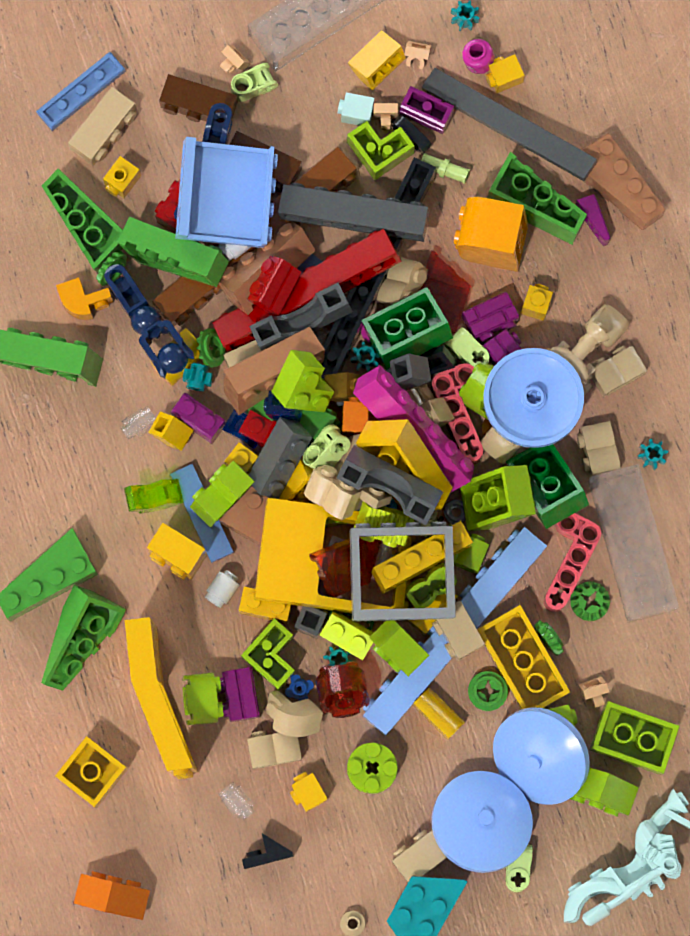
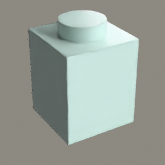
[337,92,374,126]

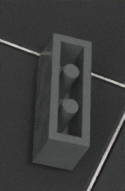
[248,417,312,499]

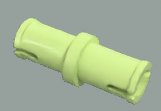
[421,153,470,184]

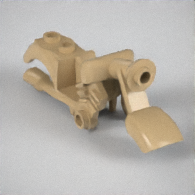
[481,305,629,463]

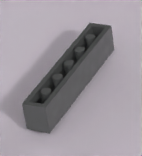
[278,183,429,242]

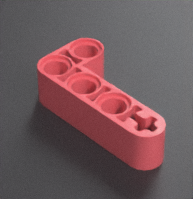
[431,363,483,465]
[544,513,601,612]

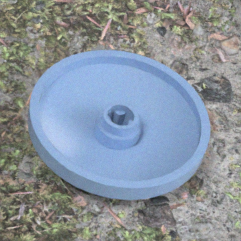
[483,348,584,448]
[493,707,590,805]
[431,771,533,873]

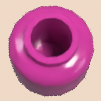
[462,39,495,74]

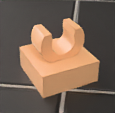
[404,41,431,69]
[220,45,251,74]
[373,103,398,130]
[578,677,609,708]

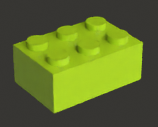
[460,465,536,531]
[589,701,679,775]

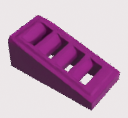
[575,194,610,246]

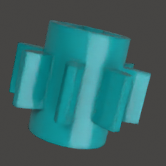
[451,0,480,31]
[351,342,379,373]
[182,363,213,392]
[637,439,668,470]
[323,646,354,676]

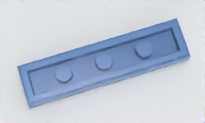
[36,52,126,131]
[170,464,234,563]

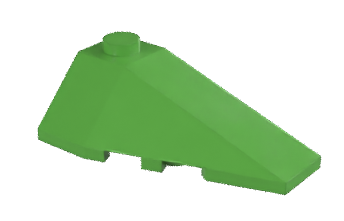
[41,585,126,691]

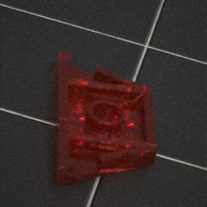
[418,250,471,334]
[309,537,381,597]

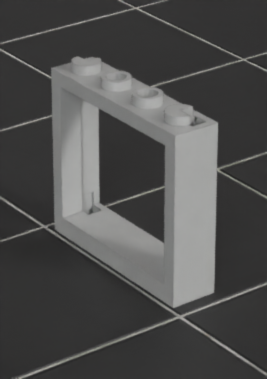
[350,522,456,621]

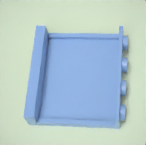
[175,137,278,248]

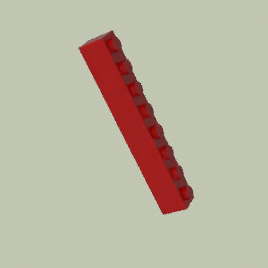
[212,229,402,352]

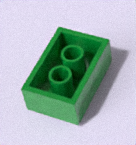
[362,287,453,370]
[506,444,589,529]

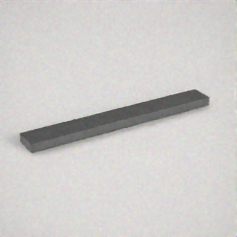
[422,68,597,181]

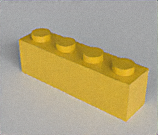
[371,521,473,594]

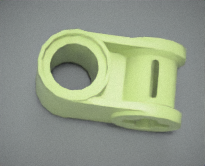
[231,63,278,102]
[444,327,489,367]
[303,424,351,469]
[505,844,533,892]

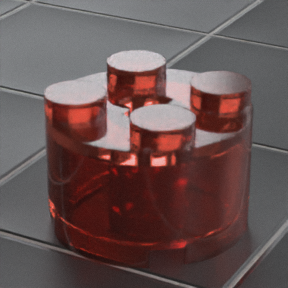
[316,661,370,718]

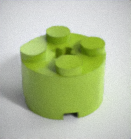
[459,363,494,420]
[182,673,223,725]
[347,742,398,794]

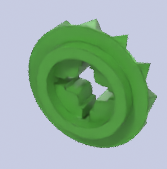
[96,251,127,286]
[196,328,225,368]
[570,581,610,621]
[534,620,564,656]
[468,671,508,711]

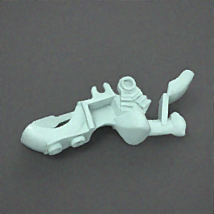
[564,789,690,926]

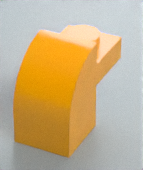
[56,277,113,320]

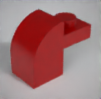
[238,410,277,448]

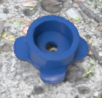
[285,674,314,701]

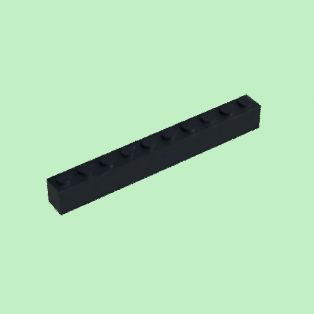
[321,157,436,379]

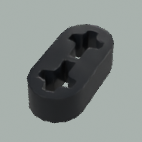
[391,114,432,154]

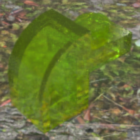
[124,479,184,514]

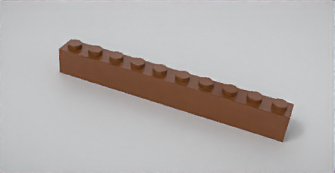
[152,147,357,326]

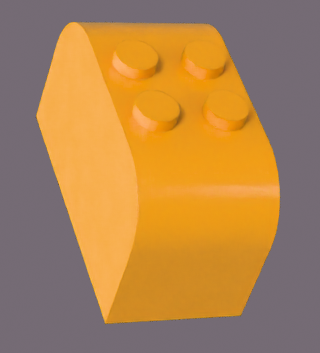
[454,197,528,272]

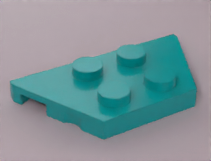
[387,876,468,936]

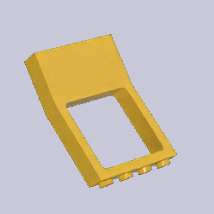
[254,498,416,621]
[124,617,198,779]

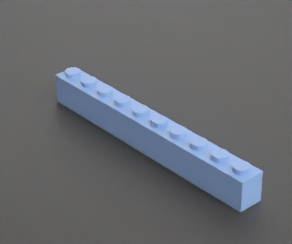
[363,527,547,736]

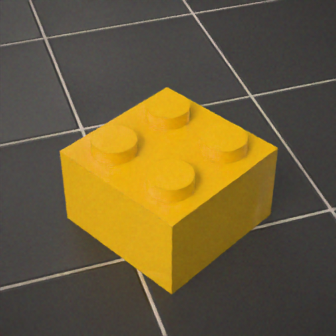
[147,523,207,580]
[55,736,128,808]

